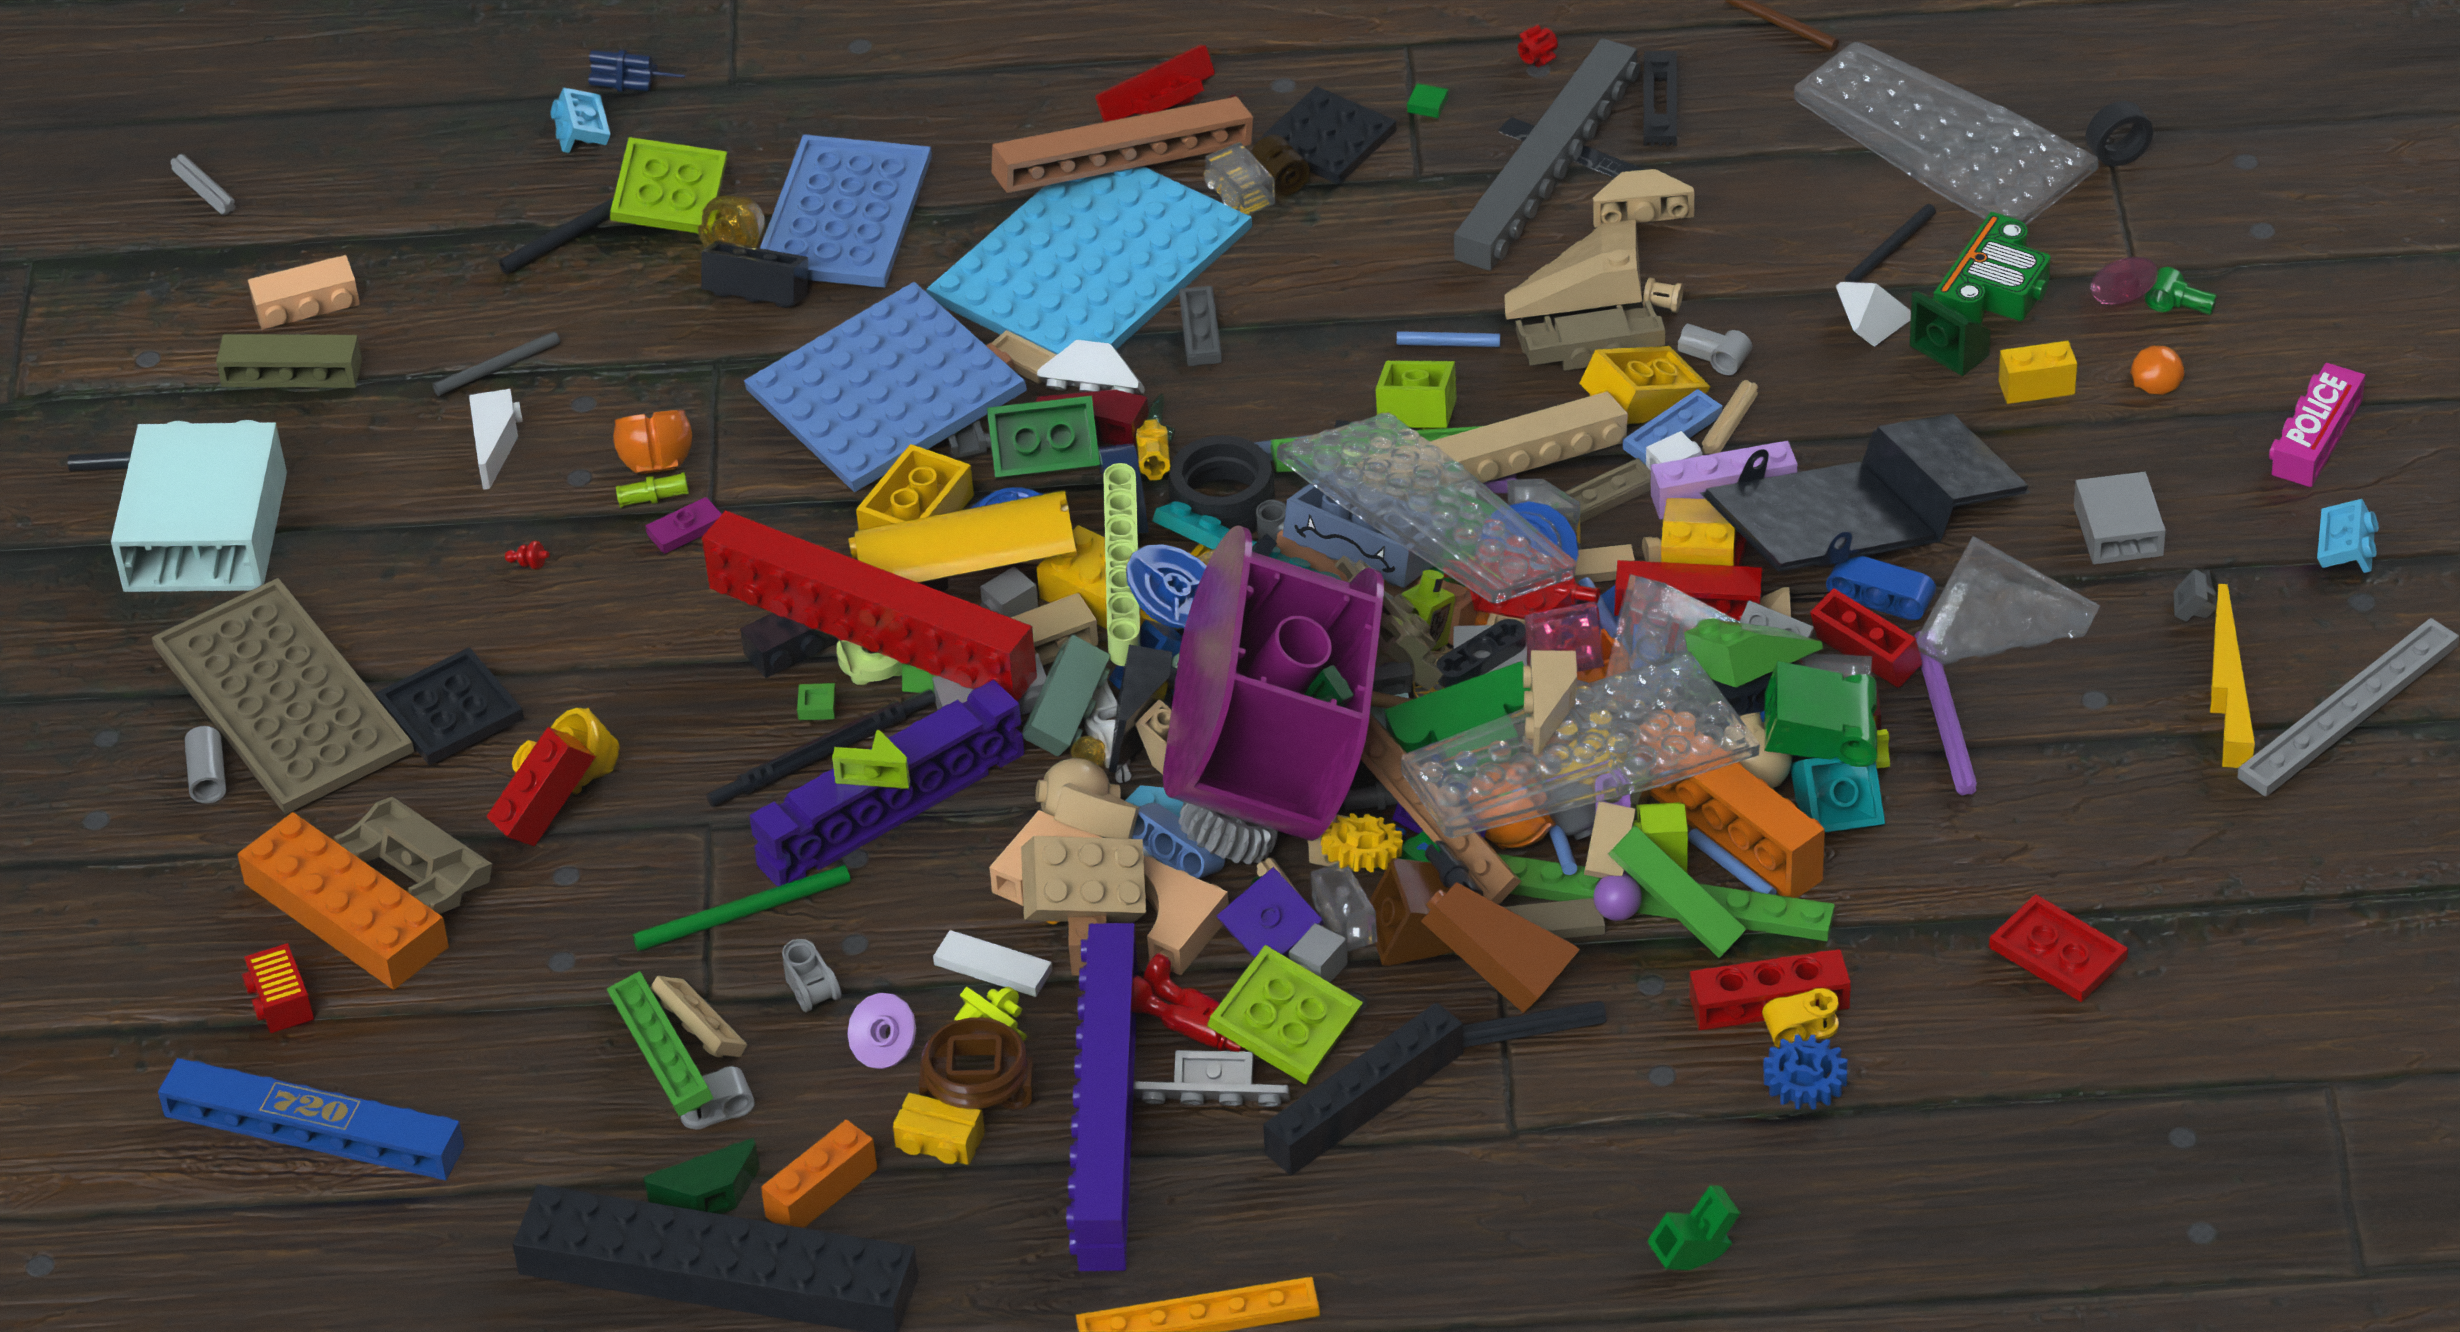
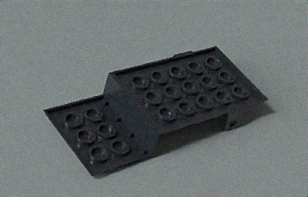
[1700,413,2031,572]

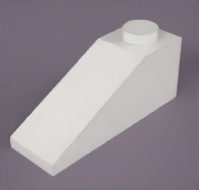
[469,389,523,490]

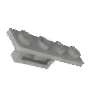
[1133,1050,1290,1107]

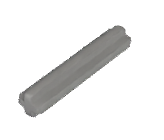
[170,154,236,215]

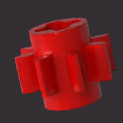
[1517,24,1558,68]

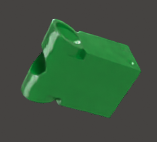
[1764,661,1877,767]

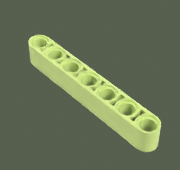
[1104,463,1141,666]

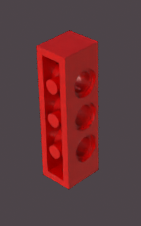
[1689,949,1851,1031]

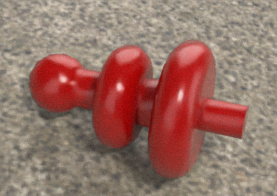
[505,540,549,570]

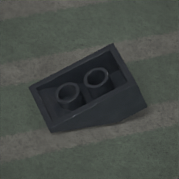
[1108,645,1177,773]

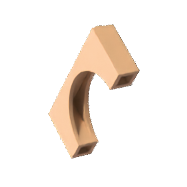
[989,810,1229,975]

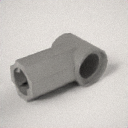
[1678,323,1753,376]

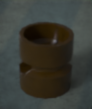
[1249,134,1310,196]

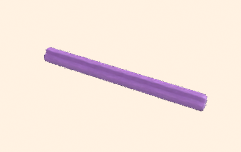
[1914,630,1977,796]

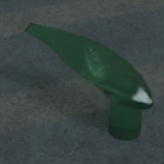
[1148,393,1176,441]

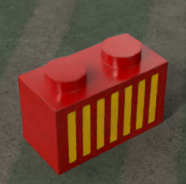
[241,943,314,1033]

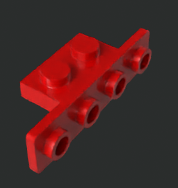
[1095,45,1215,122]

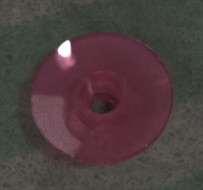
[2090,257,2158,304]

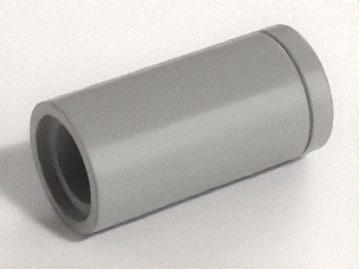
[184,726,226,803]

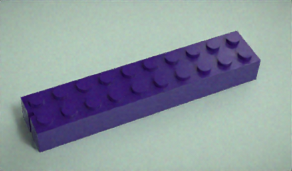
[1067,923,1139,1271]

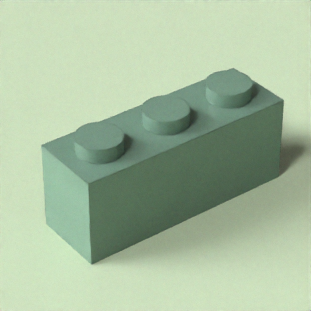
[1021,634,1110,757]

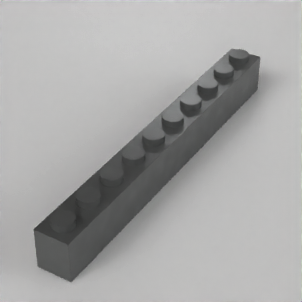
[1454,38,1640,271]

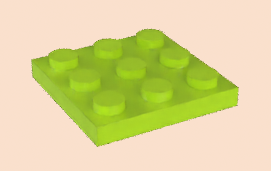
[610,137,727,235]
[1207,945,1363,1085]

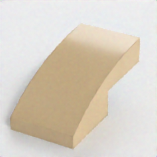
[1054,783,1140,839]

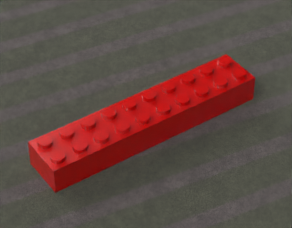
[702,510,1037,702]

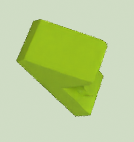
[832,730,910,789]

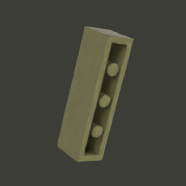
[216,334,362,388]

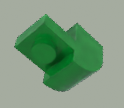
[1647,1185,1741,1270]

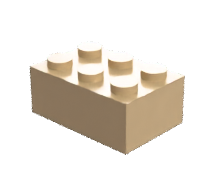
[1021,836,1146,923]

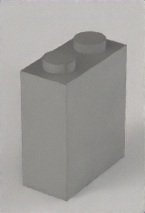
[2074,472,2166,564]

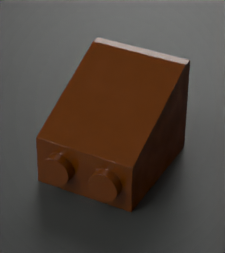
[1364,858,1454,966]

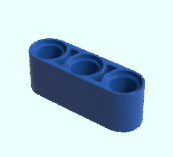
[1826,556,1937,621]

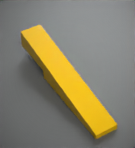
[2210,584,2255,768]

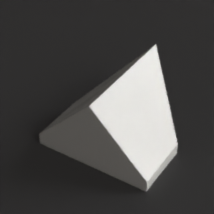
[1836,282,1911,347]

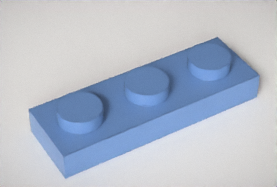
[1623,389,1722,465]

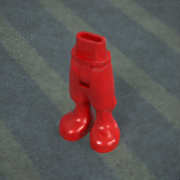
[1131,952,1246,1052]

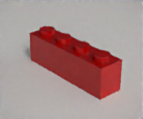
[1614,560,1762,622]

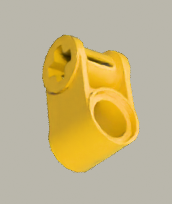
[1762,988,1839,1048]

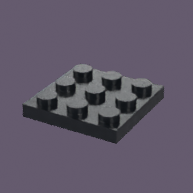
[1258,86,1397,185]
[375,647,524,766]

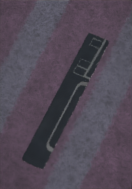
[1498,117,1645,178]

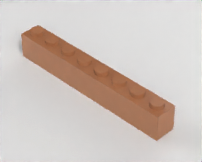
[991,96,1253,193]

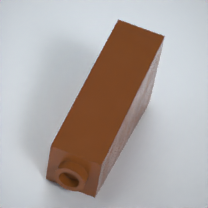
[1421,882,1579,1014]

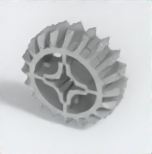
[1178,802,1278,864]

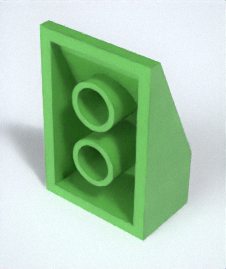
[1684,618,1823,687]

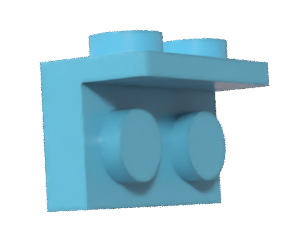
[551,88,610,153]
[2317,499,2379,573]

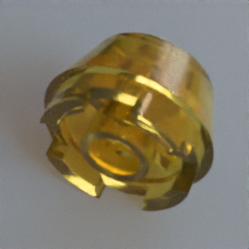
[698,196,765,248]

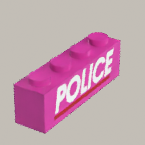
[2269,363,2366,488]

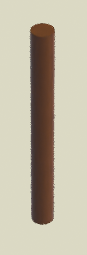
[1725,0,1839,51]

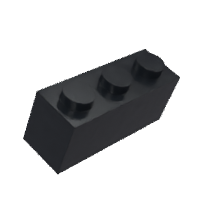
[701,240,808,308]

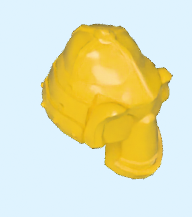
[512,708,620,795]

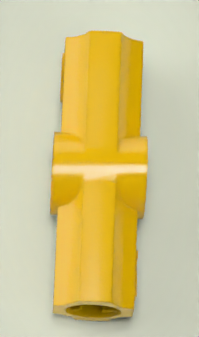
[1136,419,1170,481]

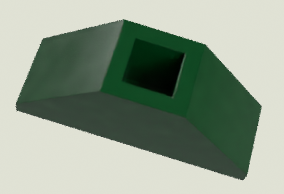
[643,1138,760,1214]

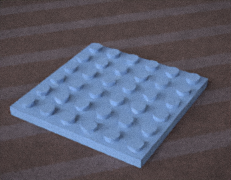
[744,282,1027,492]

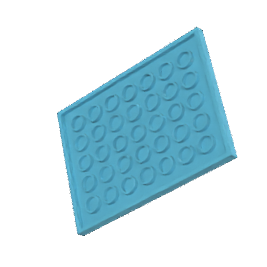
[926,166,1252,354]

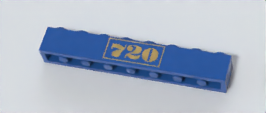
[158,1058,464,1180]

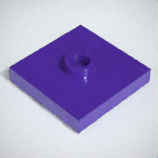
[1216,867,1324,959]

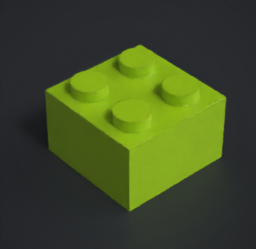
[1376,361,1457,430]

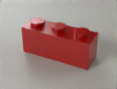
[1810,588,1922,688]
[486,727,596,847]

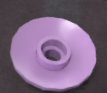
[847,993,916,1069]

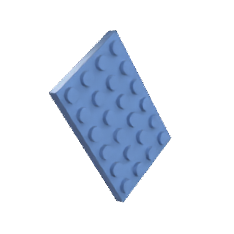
[760,135,932,288]

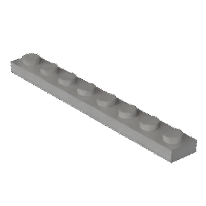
[2237,618,2459,797]

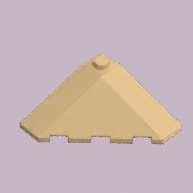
[1505,219,1642,320]

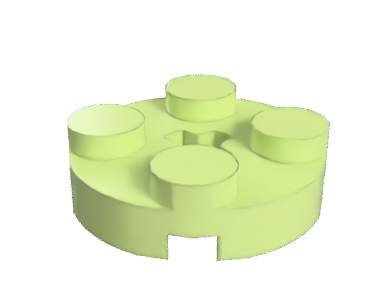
[836,640,903,685]

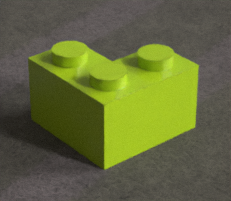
[1632,802,1688,873]

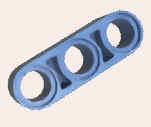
[1132,803,1225,879]

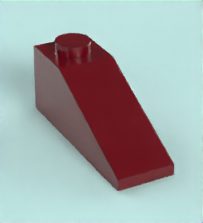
[1035,390,1149,446]

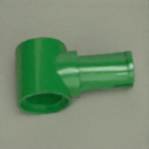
[2144,267,2217,316]

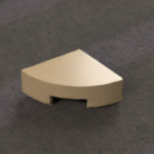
[1642,536,1661,562]

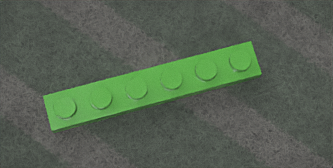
[607,971,714,1117]

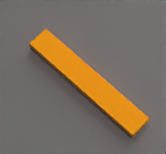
[1076,1277,1320,1332]

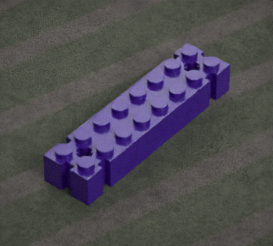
[749,679,1024,886]

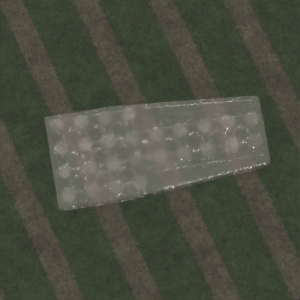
[1794,42,2099,225]
[1276,412,1577,603]
[1401,652,1760,838]

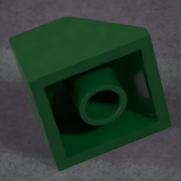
[1909,291,1991,376]

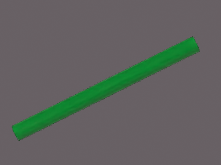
[632,865,851,952]

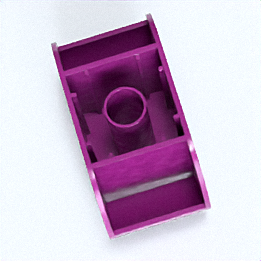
[1163,525,1384,841]

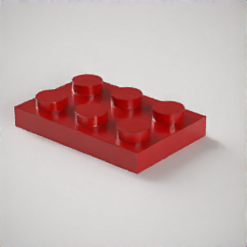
[1989,894,2128,1003]

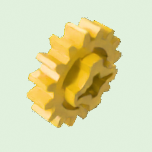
[1321,813,1403,872]

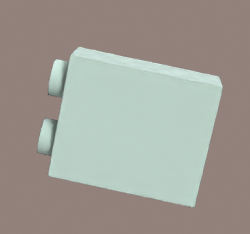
[111,420,287,592]

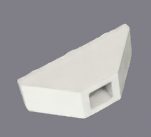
[1037,340,1145,395]

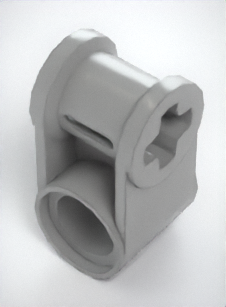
[782,939,841,1013]
[681,1066,755,1130]

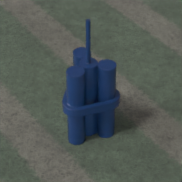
[589,50,685,92]

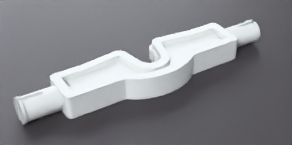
[1084,679,1131,783]

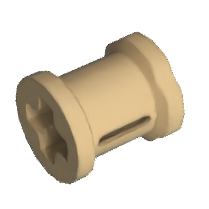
[1643,277,1683,314]

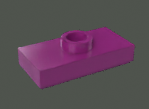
[645,497,722,554]

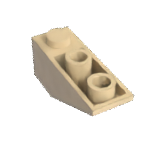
[1523,650,1577,755]

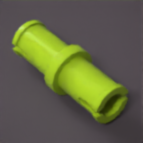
[616,472,689,508]

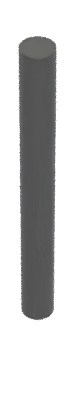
[433,331,560,396]

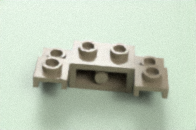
[1516,301,1665,371]
[1335,555,1443,691]
[334,797,492,914]

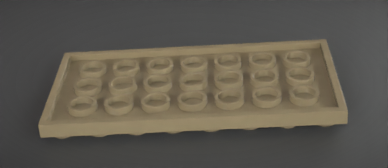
[152,578,414,815]

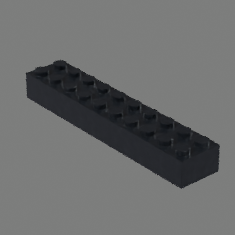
[512,1184,919,1332]

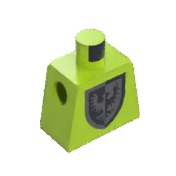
[1401,570,1455,652]

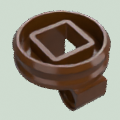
[919,1017,1034,1110]

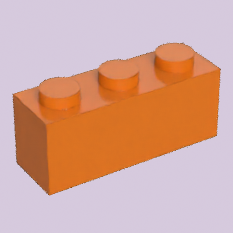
[761,1119,877,1228]

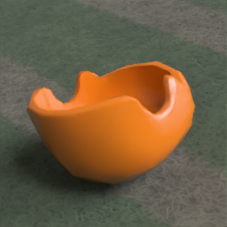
[2130,345,2185,395]

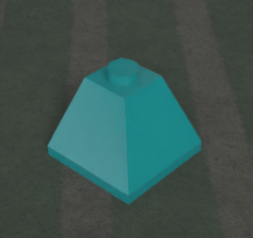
[1791,757,1885,833]

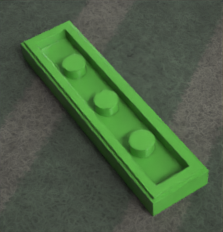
[1608,826,1746,958]

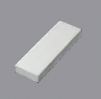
[933,930,1052,997]

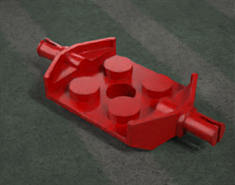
[1444,543,1600,624]

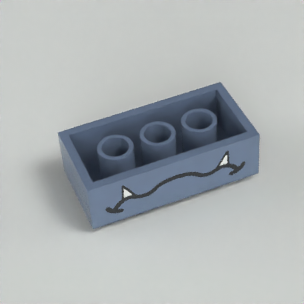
[1283,472,1447,588]

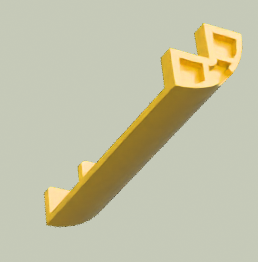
[849,490,1077,583]

